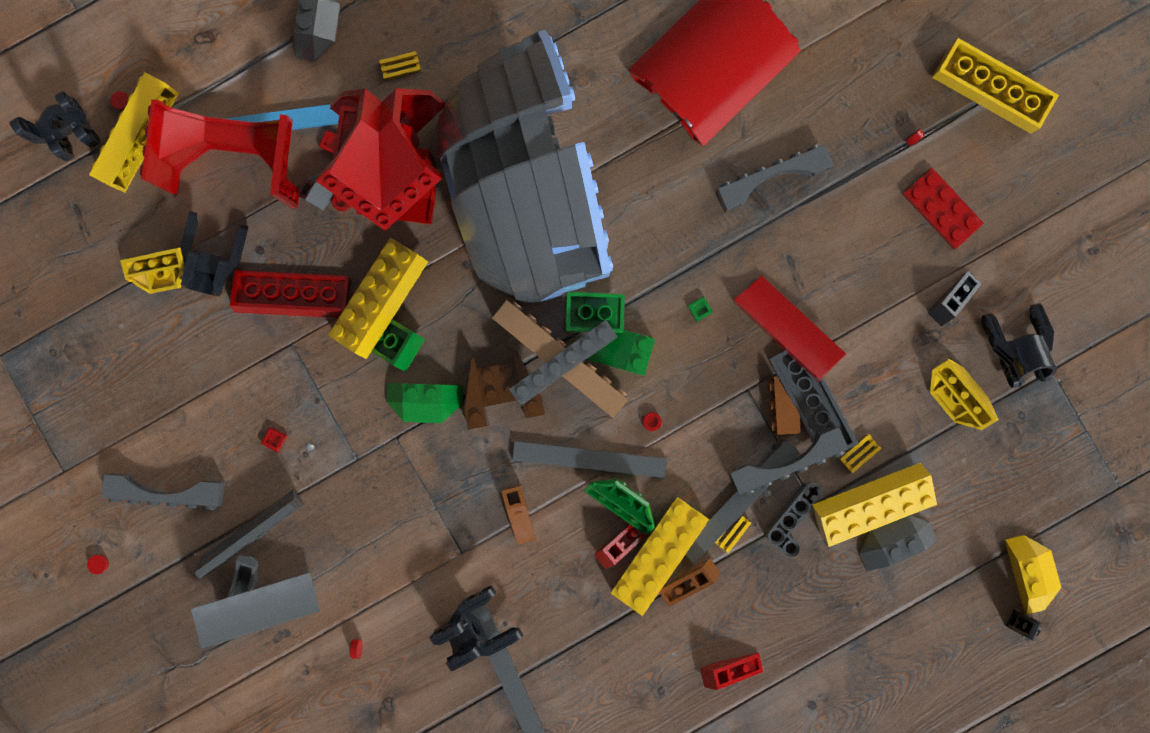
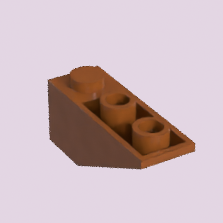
[768,376,800,435]
[501,484,536,545]

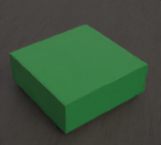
[687,296,713,322]

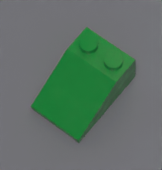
[563,292,625,333]
[371,319,425,372]
[589,330,655,376]

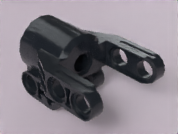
[9,91,101,162]
[180,211,249,297]
[981,303,1057,388]
[429,585,523,671]

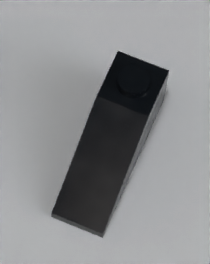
[928,271,981,326]
[1006,609,1042,641]

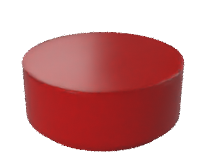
[111,91,130,111]
[905,128,925,146]
[331,195,351,212]
[642,412,662,431]
[87,554,109,575]
[349,639,363,659]

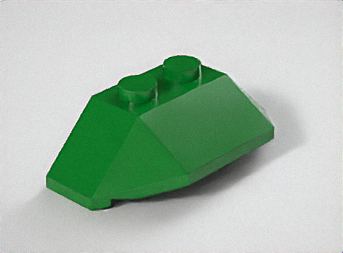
[386,383,464,423]
[584,478,655,535]

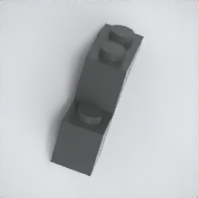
[227,554,259,598]

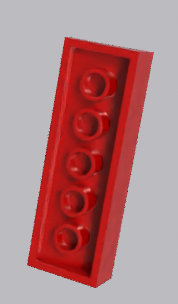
[229,270,351,318]
[734,275,846,382]

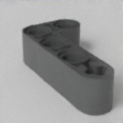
[765,481,822,558]

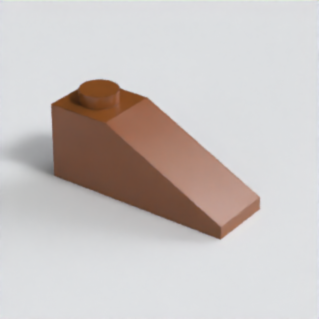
[659,558,721,607]

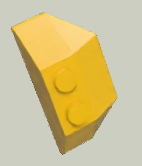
[120,248,185,294]
[930,359,998,430]
[1005,535,1061,615]

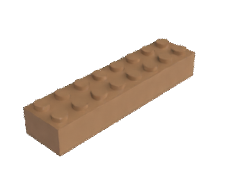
[492,300,628,418]

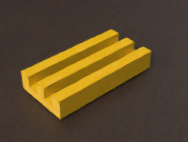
[379,51,421,80]
[839,434,882,473]
[715,515,751,553]

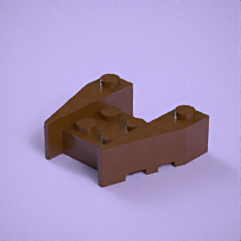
[465,350,545,430]

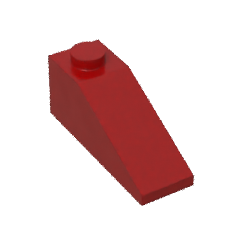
[594,524,646,569]
[700,653,763,690]

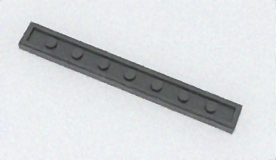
[685,440,800,564]
[512,441,667,478]
[470,604,546,733]

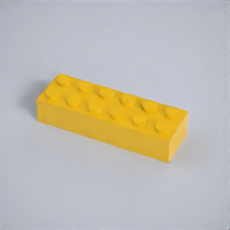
[932,38,1059,134]
[89,72,179,193]
[328,237,428,359]
[812,462,937,547]
[611,497,709,616]

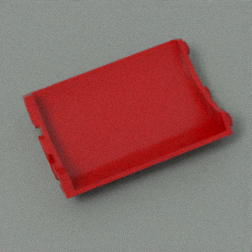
[628,0,801,147]

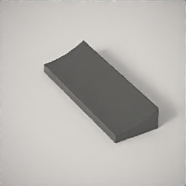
[770,351,858,459]
[195,490,304,579]
[191,573,320,649]

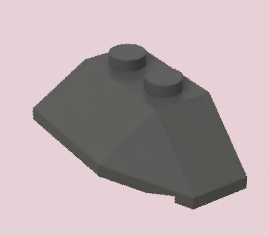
[294,0,341,61]
[859,515,937,571]

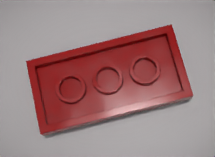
[902,168,984,250]

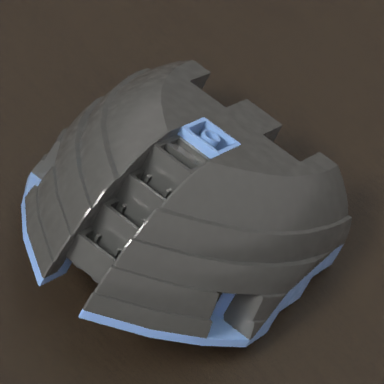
[435,30,613,304]

